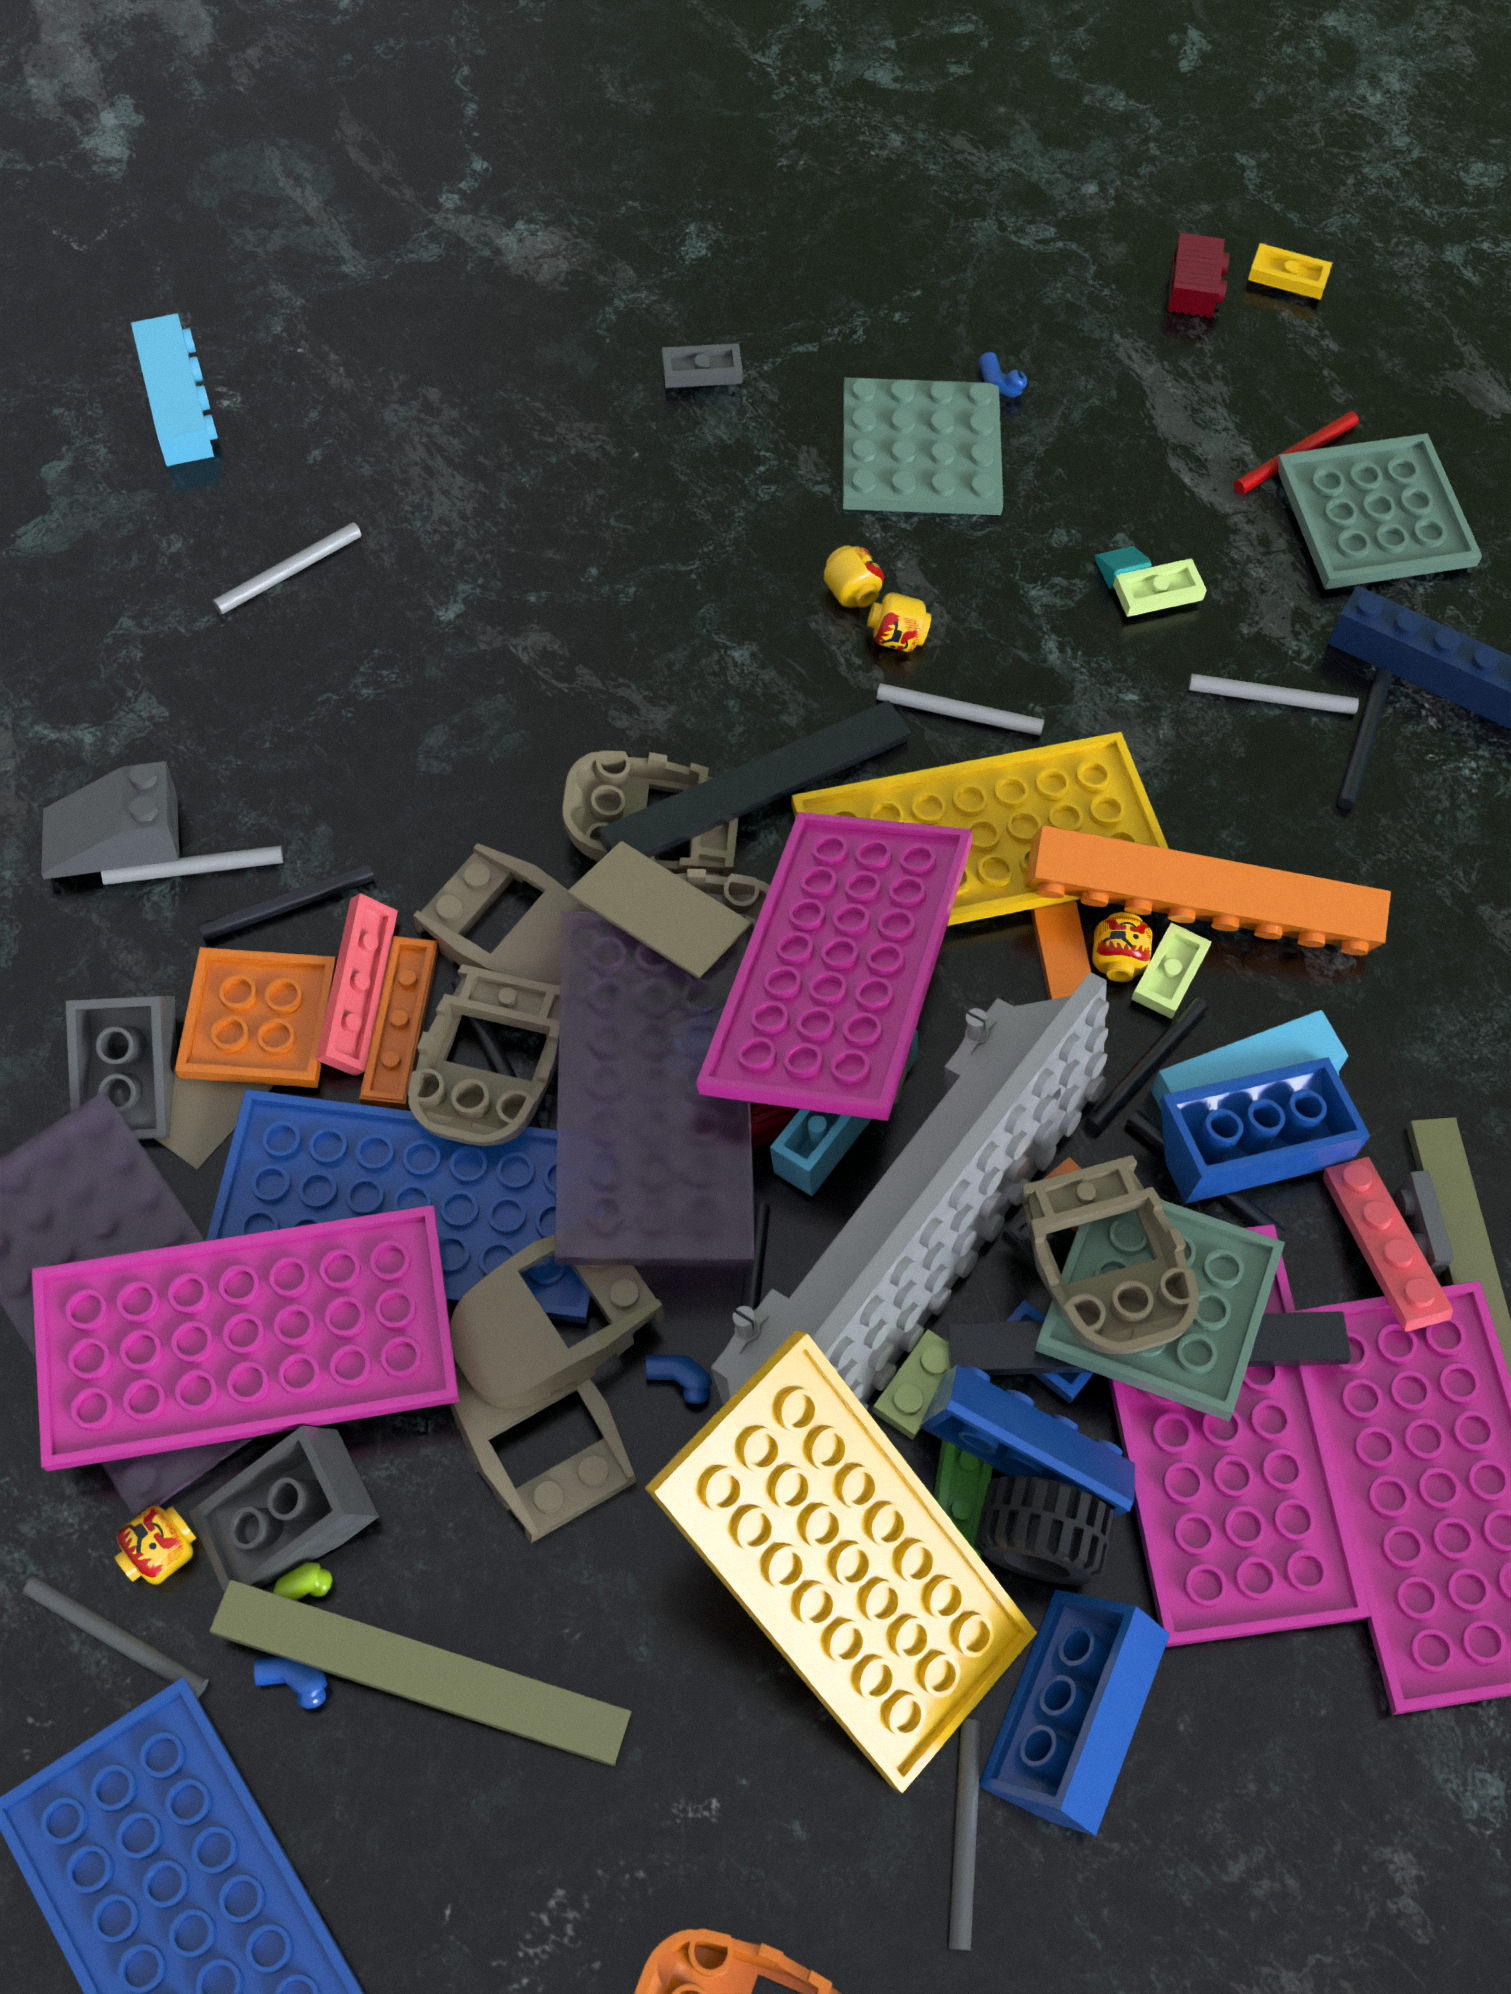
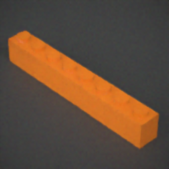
[1025,825,1391,955]

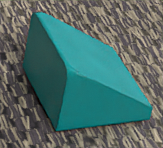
[1095,546,1152,589]

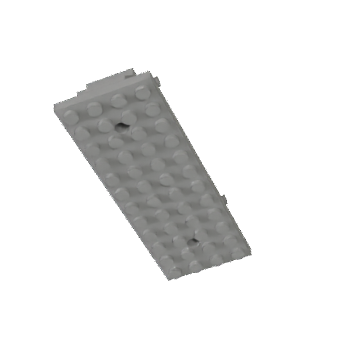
[711,972,1109,1411]

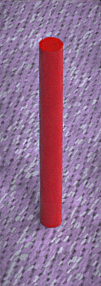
[1233,411,1359,495]

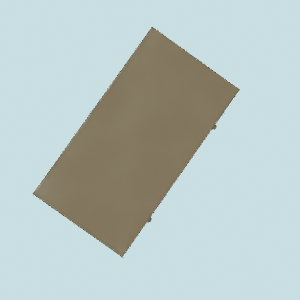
[567,841,752,979]
[154,1072,274,1170]

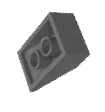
[41,761,179,879]
[65,996,177,1142]
[189,1425,379,1593]

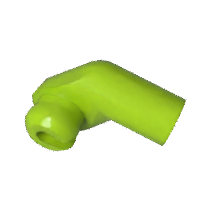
[272,1562,332,1601]

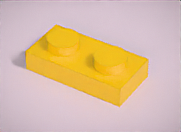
[1248,243,1332,300]

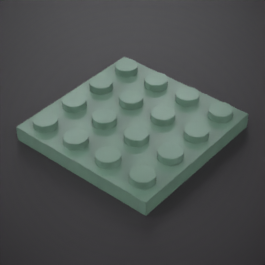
[843,377,1003,515]
[1277,433,1482,589]
[1035,1200,1285,1421]

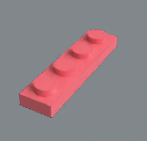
[316,893,398,1076]
[1323,1156,1453,1332]

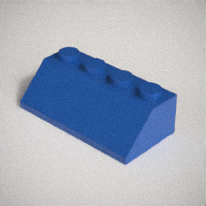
[1160,1057,1370,1204]
[919,1364,1135,1517]
[979,1589,1170,1836]

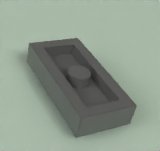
[662,343,743,388]
[1395,1170,1454,1276]

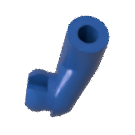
[978,352,1027,398]
[646,1355,712,1404]
[254,1656,327,1709]

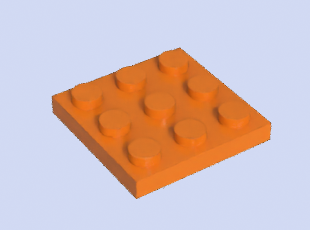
[175,947,337,1088]

